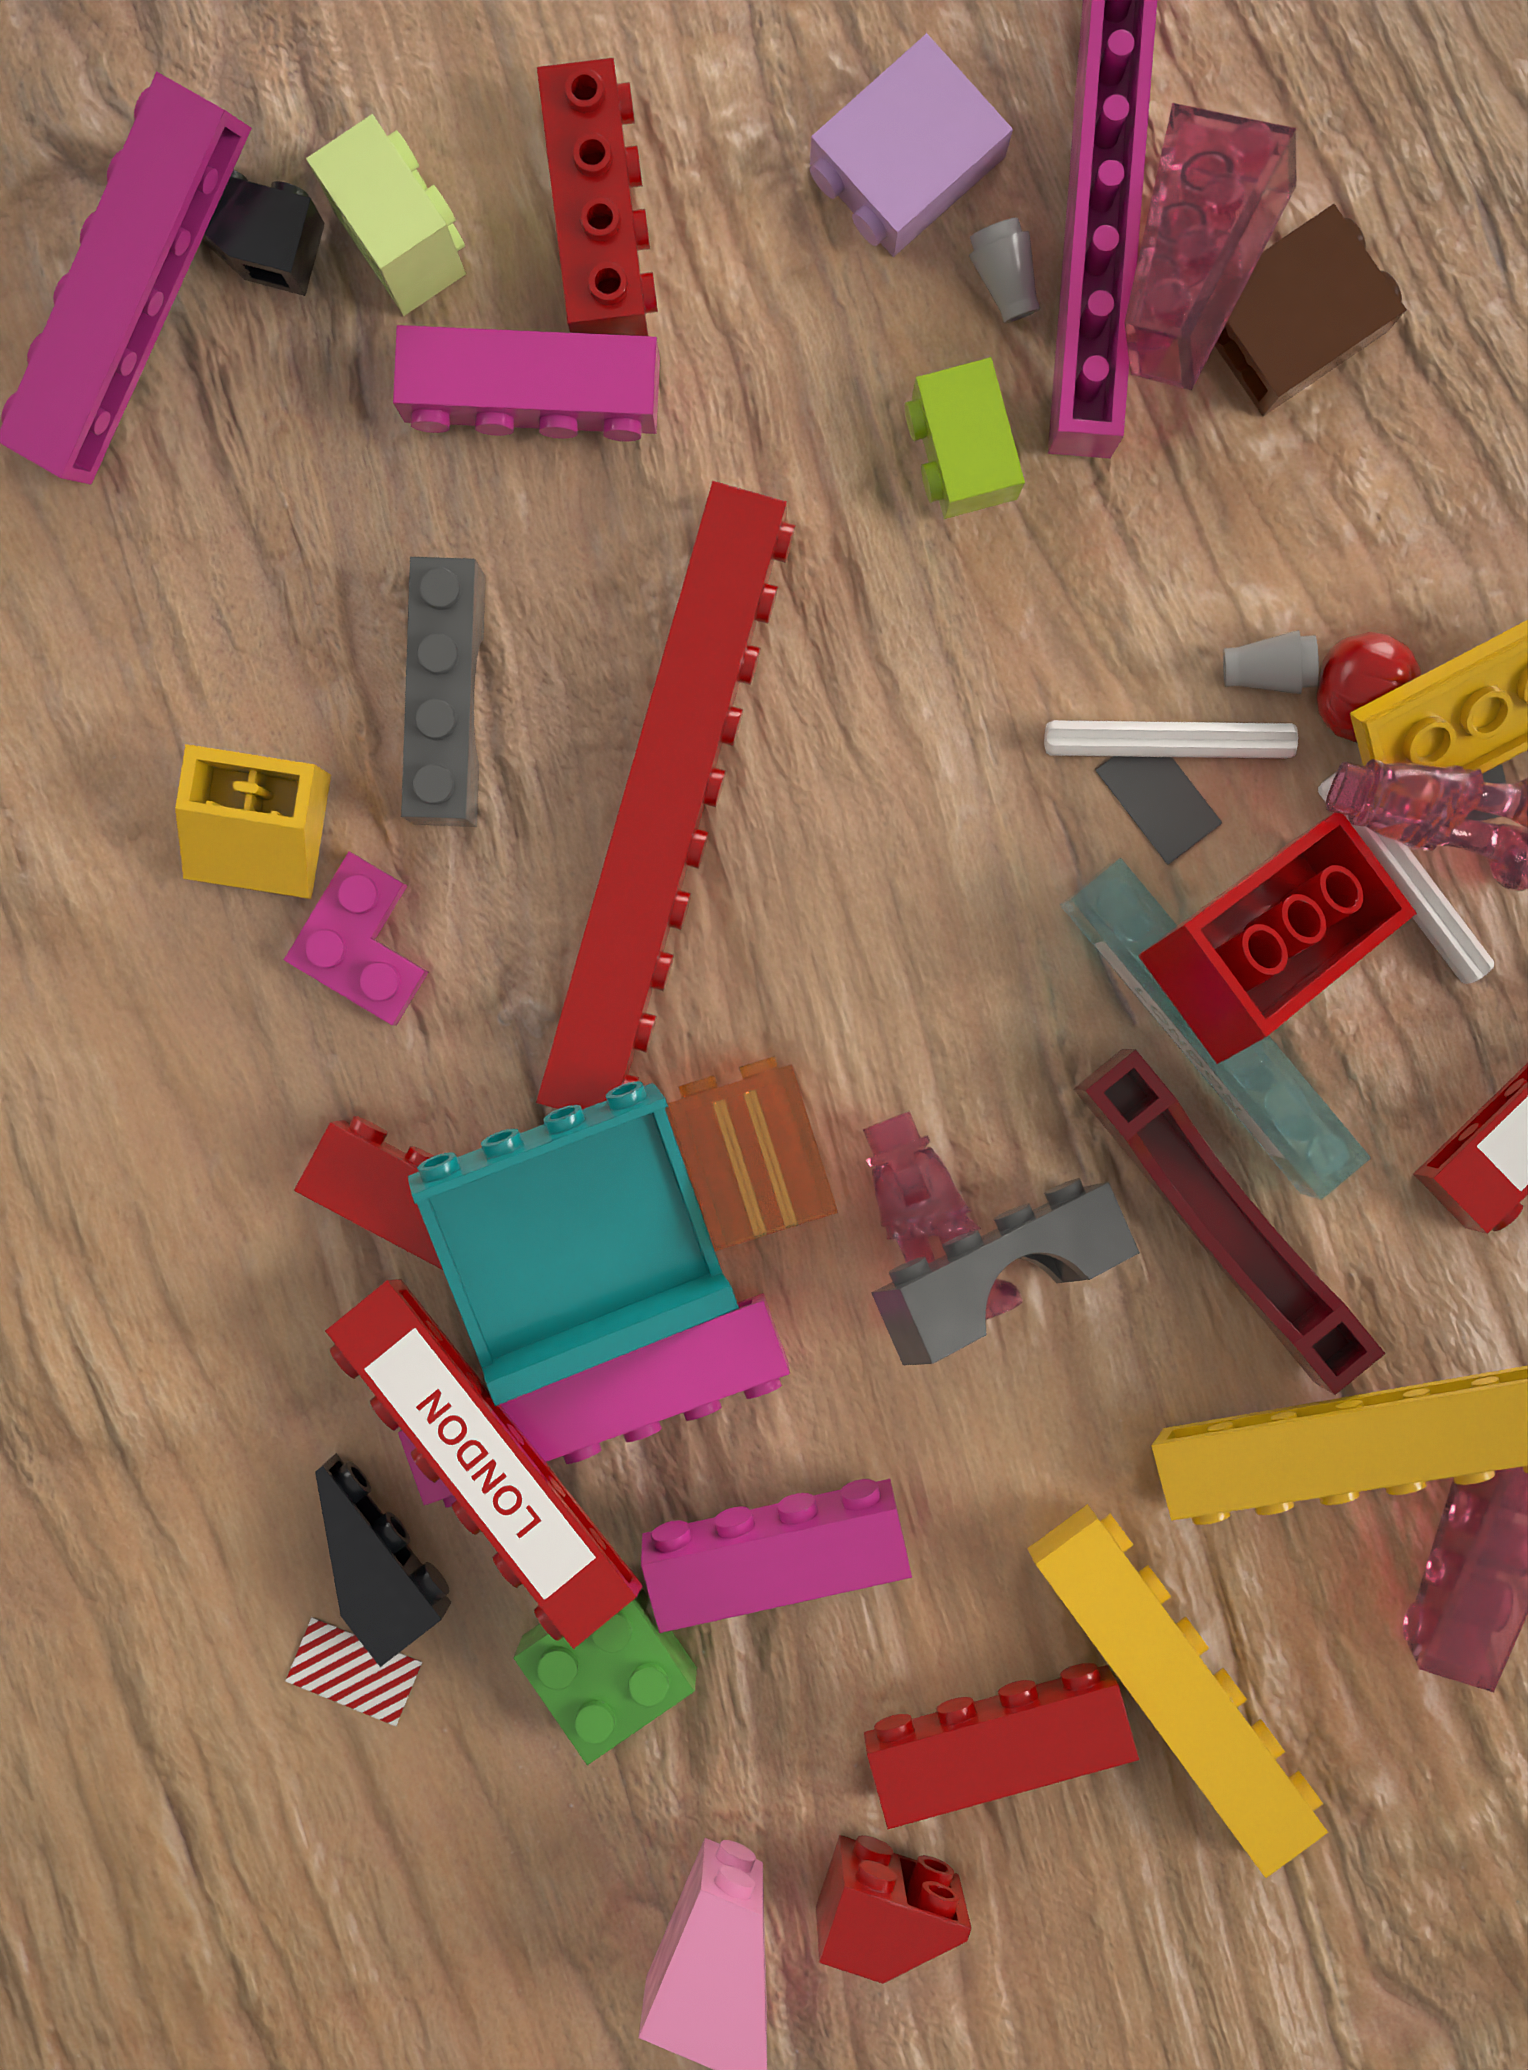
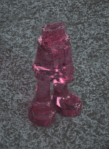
[1326,759,1528,891]
[863,1111,1023,1320]

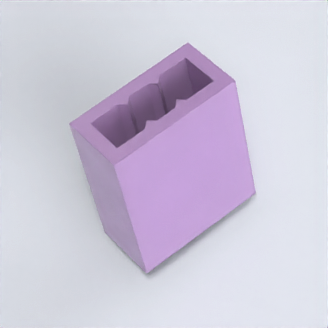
[810,33,1013,257]

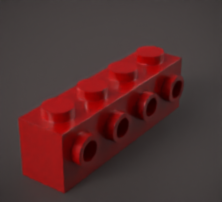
[537,58,658,336]
[864,1663,1139,1829]

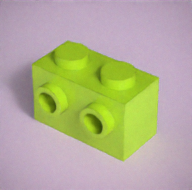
[904,357,1025,519]

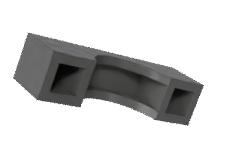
[401,556,486,827]
[871,1178,1140,1365]

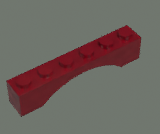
[1074,1049,1386,1395]

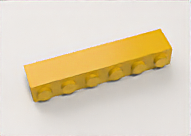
[1151,1365,1528,1525]
[1027,1504,1329,1878]

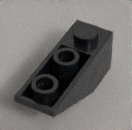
[202,169,325,296]
[315,1453,451,1667]

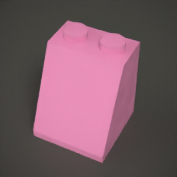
[639,1838,767,2070]

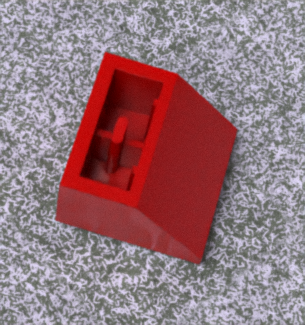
[816,1835,972,1984]

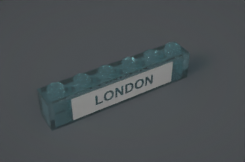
[1060,858,1371,1200]

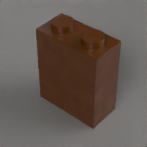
[1192,204,1407,417]

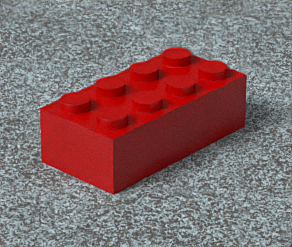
[1138,809,1417,1064]

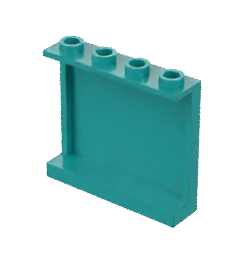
[407,1081,739,1406]

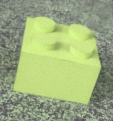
[306,114,466,316]

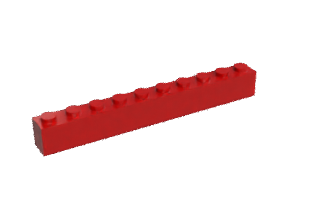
[536,480,796,1109]

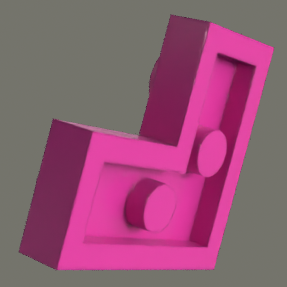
[284,851,429,1026]

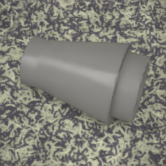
[969,218,1040,323]
[1223,630,1319,694]

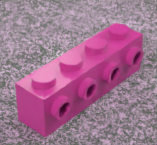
[393,325,660,442]
[641,1479,912,1633]

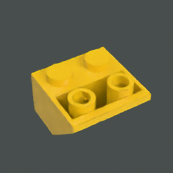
[175,744,331,899]

